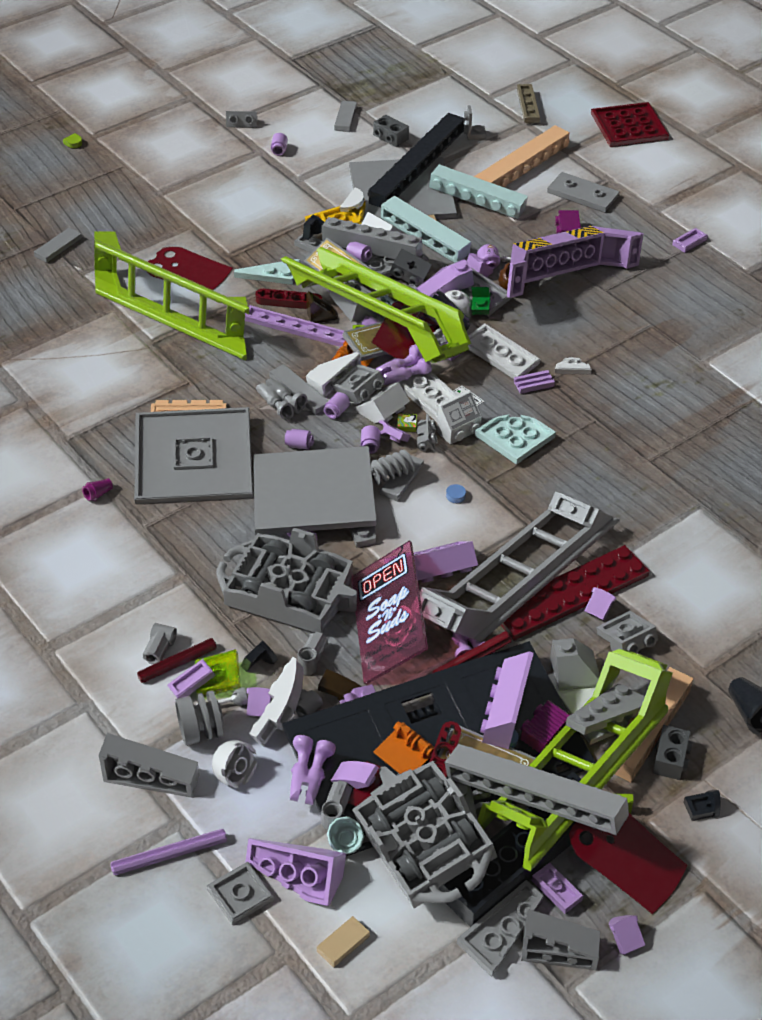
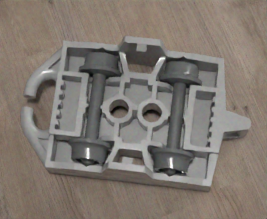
[216,528,357,633]
[352,761,497,908]

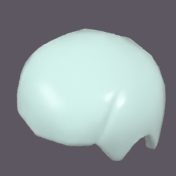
[327,816,364,854]

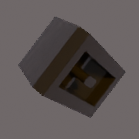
[306,291,337,323]

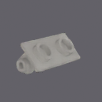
[226,111,258,127]
[417,414,437,453]

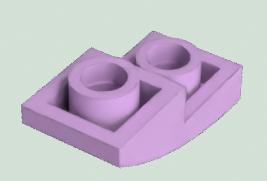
[331,761,379,789]

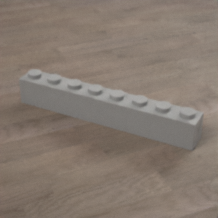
[445,744,629,835]

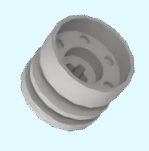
[175,690,224,746]

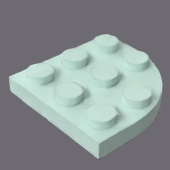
[475,415,556,465]

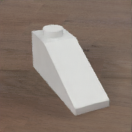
[306,352,361,397]

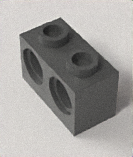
[373,115,409,147]
[653,725,693,780]

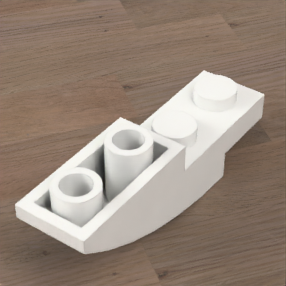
[249,657,303,746]

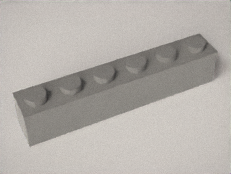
[322,217,422,259]

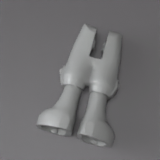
[256,378,307,419]

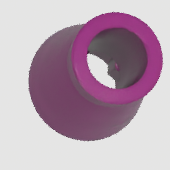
[82,478,113,501]

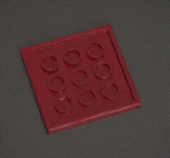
[591,102,669,147]

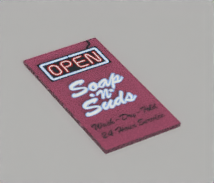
[352,540,428,685]

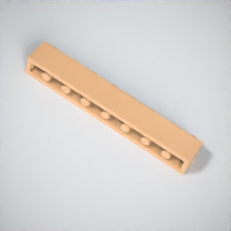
[474,125,570,187]

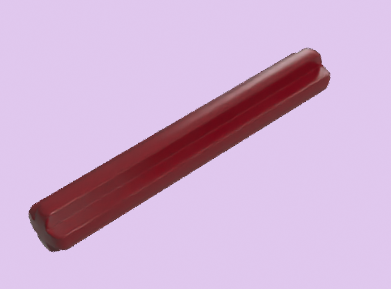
[432,631,512,673]
[137,638,217,683]

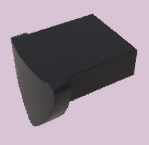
[303,215,324,240]
[241,640,278,672]
[683,789,721,821]

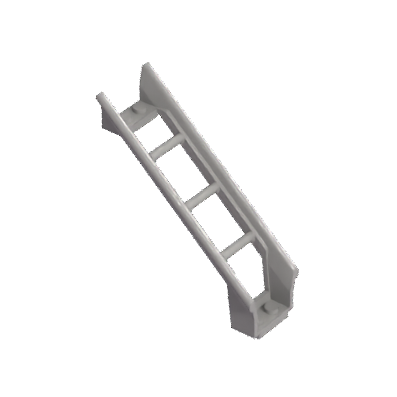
[413,491,620,642]

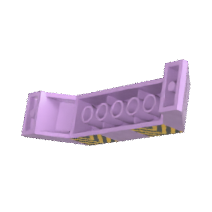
[507,226,643,298]

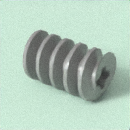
[371,449,415,485]

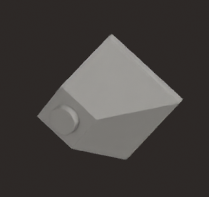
[550,638,600,691]

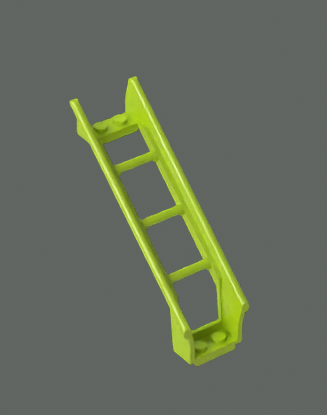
[94,231,249,361]
[281,247,472,364]
[477,649,673,871]

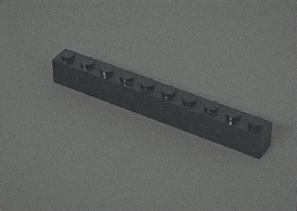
[367,113,465,208]

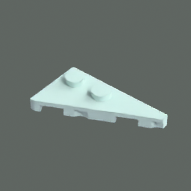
[234,259,300,285]

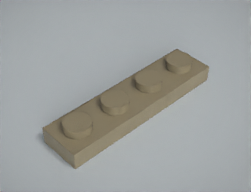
[517,84,540,124]

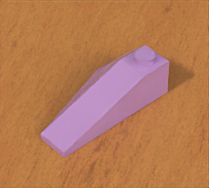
[417,259,474,297]
[246,838,346,906]

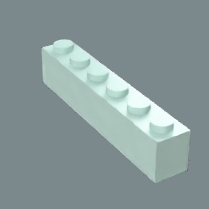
[429,165,528,219]
[381,196,471,263]

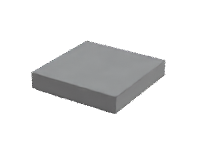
[207,862,274,925]

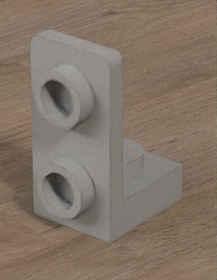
[464,105,486,140]

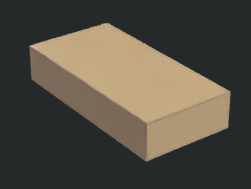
[317,916,370,968]

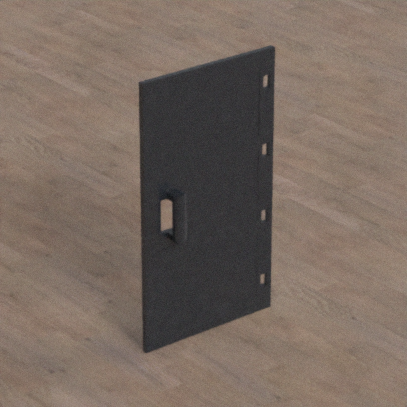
[282,641,596,857]

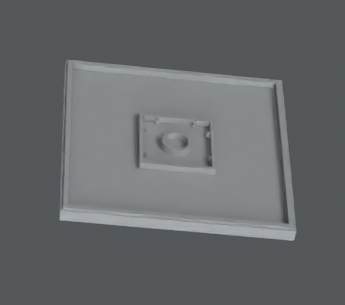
[349,157,457,224]
[134,407,253,504]
[253,446,377,535]

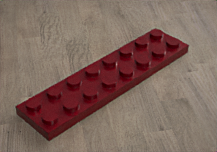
[501,545,650,641]

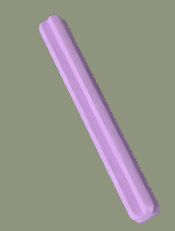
[110,829,227,875]

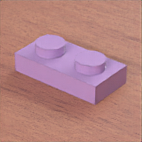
[531,863,583,914]

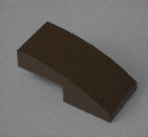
[318,669,362,703]

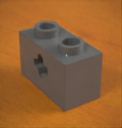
[389,248,432,287]

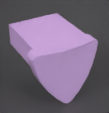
[466,253,493,277]
[584,587,616,621]
[246,687,271,717]
[609,915,645,954]

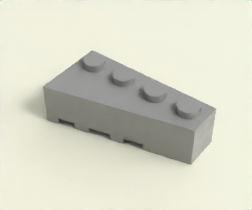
[99,733,199,798]

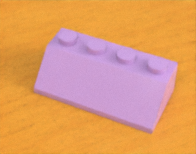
[385,541,478,587]
[480,652,533,749]

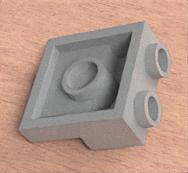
[331,364,385,404]
[596,611,658,653]

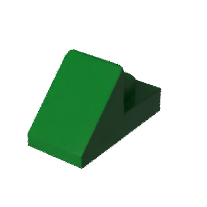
[471,287,491,315]

